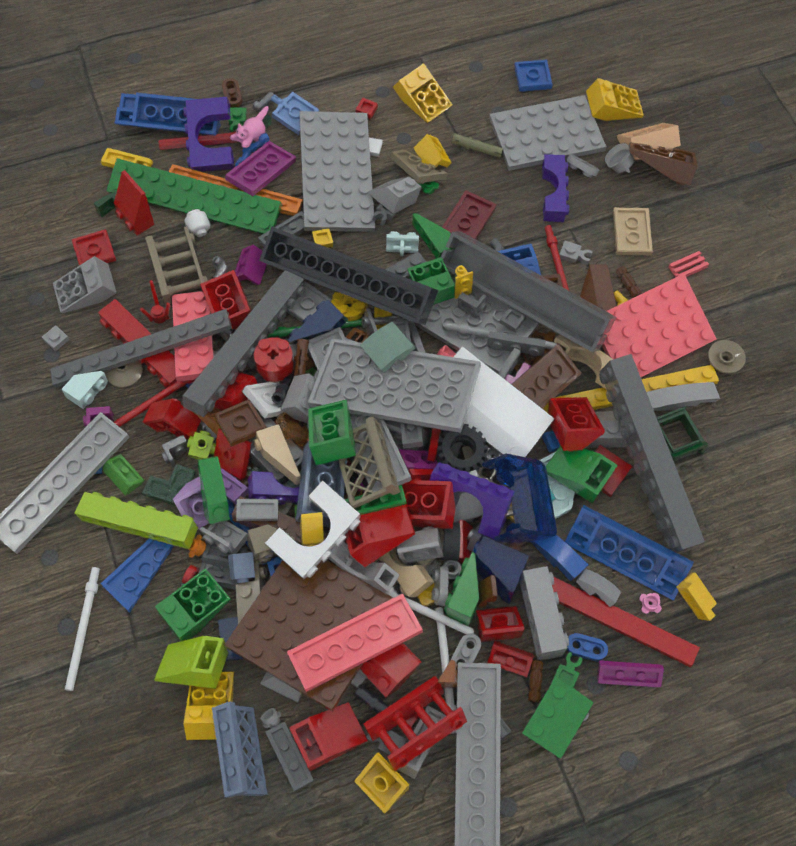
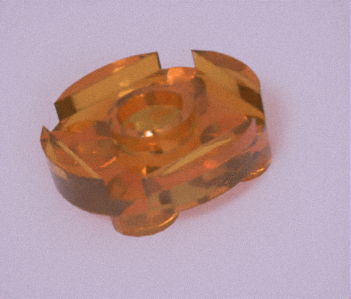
[274,412,309,447]

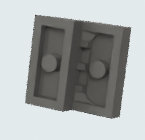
[199,543,247,590]

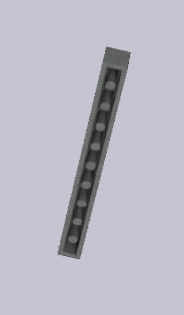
[183,270,305,417]

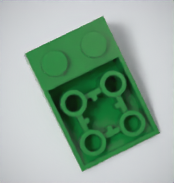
[543,445,617,504]
[444,552,479,626]
[155,568,231,641]

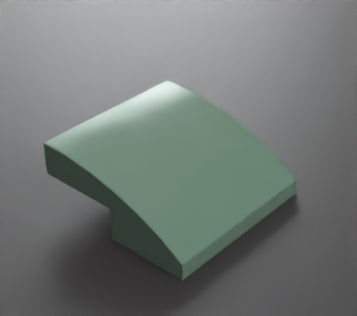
[360,322,416,373]

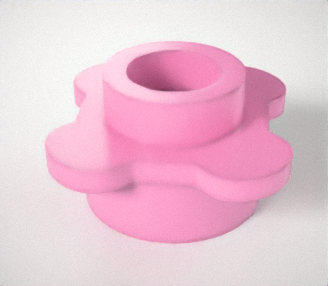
[639,593,662,614]

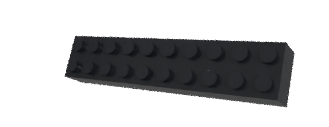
[259,226,439,325]

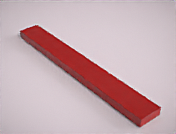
[552,577,700,667]

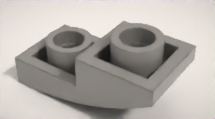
[576,568,621,607]

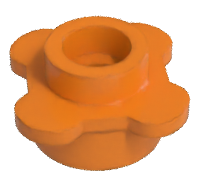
[188,535,206,558]

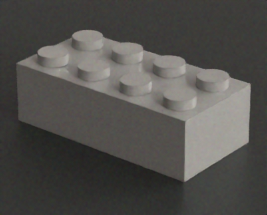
[519,566,569,661]

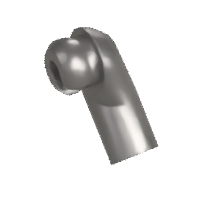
[253,92,274,112]

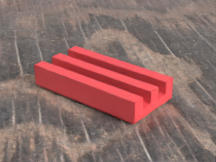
[668,251,709,278]

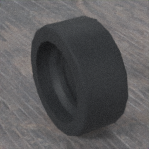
[441,522,461,561]

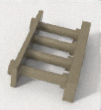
[145,226,208,305]

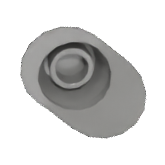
[605,143,634,173]

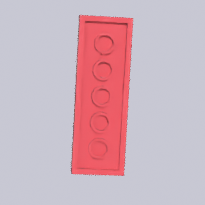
[172,291,214,382]
[287,594,423,692]

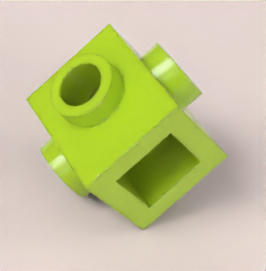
[187,431,216,460]

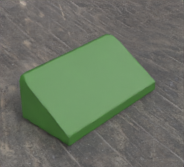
[102,454,145,496]

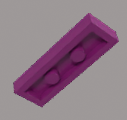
[597,661,664,687]

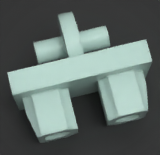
[386,231,419,256]

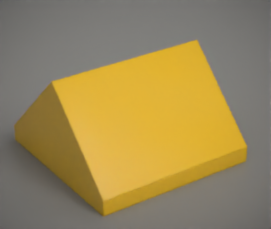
[354,752,409,814]

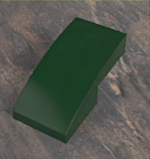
[94,191,117,217]

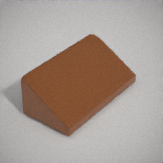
[438,660,458,688]

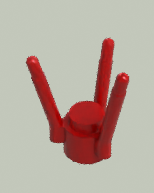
[140,280,170,324]

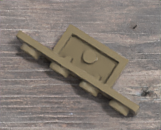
[236,561,267,624]

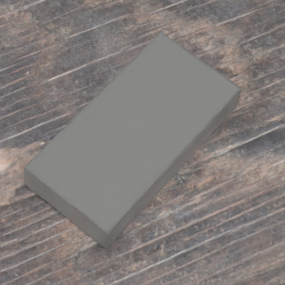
[236,499,278,521]

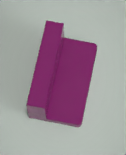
[235,244,267,285]

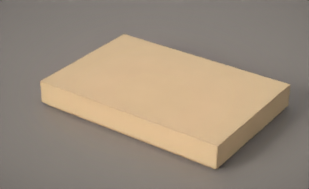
[613,207,653,256]

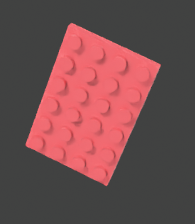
[602,274,717,377]

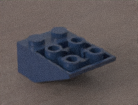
[288,300,348,344]

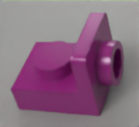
[83,406,114,427]

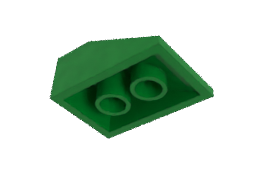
[308,399,356,465]

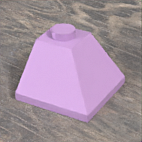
[173,477,209,529]

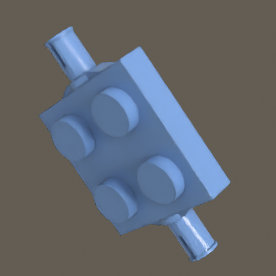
[271,92,319,135]

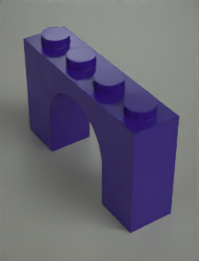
[183,97,235,172]
[430,462,514,540]

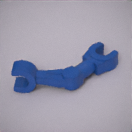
[235,133,270,167]

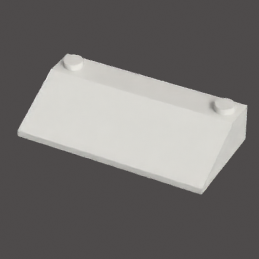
[454,347,554,466]

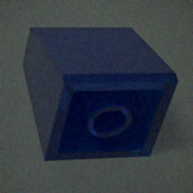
[473,536,529,604]

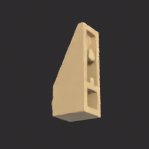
[254,424,300,485]

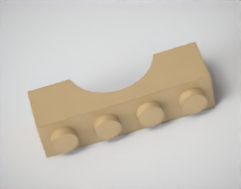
[554,334,613,389]
[379,547,434,597]

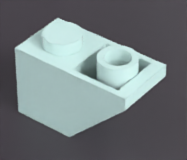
[62,371,108,409]

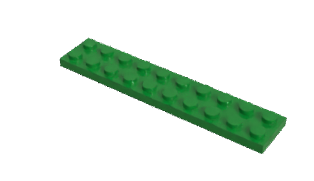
[106,158,282,234]

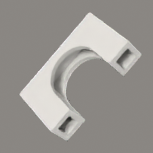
[265,481,361,579]

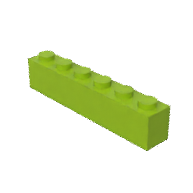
[75,492,198,549]

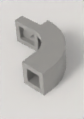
[329,542,400,592]

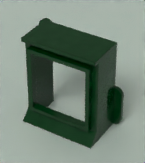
[657,406,708,462]

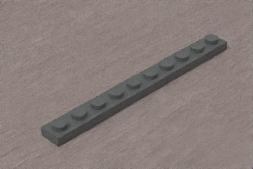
[50,309,232,388]

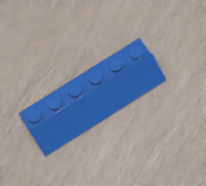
[115,92,221,136]
[565,505,693,601]

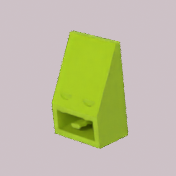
[154,636,228,689]

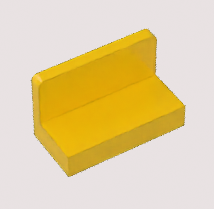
[414,134,452,168]
[676,572,716,621]

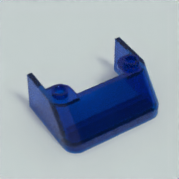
[482,453,557,544]

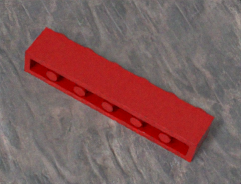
[98,299,177,388]

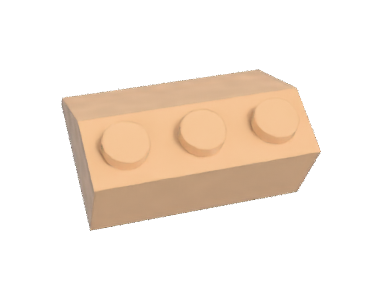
[617,123,681,160]

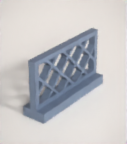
[212,702,267,798]

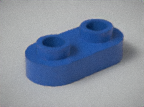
[567,633,608,662]

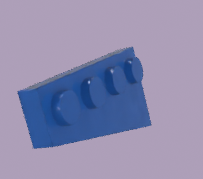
[101,539,175,613]

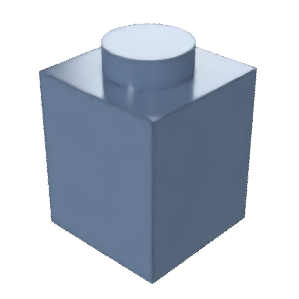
[228,552,255,583]

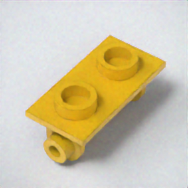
[455,265,473,299]

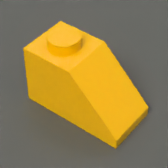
[300,512,324,547]

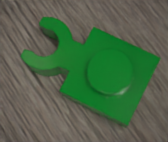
[228,107,247,132]
[552,652,582,688]

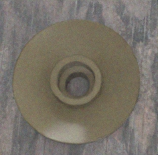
[708,340,746,374]
[105,360,143,388]

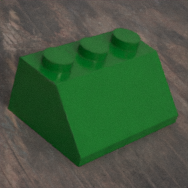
[522,677,594,759]

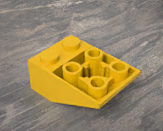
[393,63,452,123]
[586,78,644,121]
[184,672,234,740]

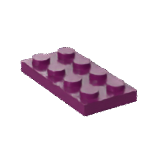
[225,141,296,196]

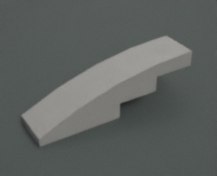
[647,382,720,411]

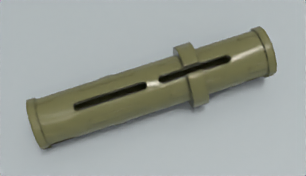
[452,133,504,158]

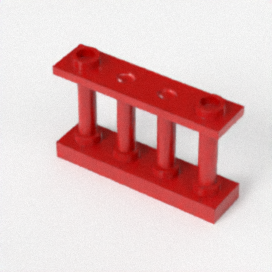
[364,676,467,771]

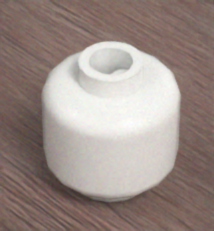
[184,209,211,237]

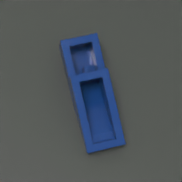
[527,525,588,581]

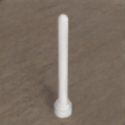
[384,587,474,634]

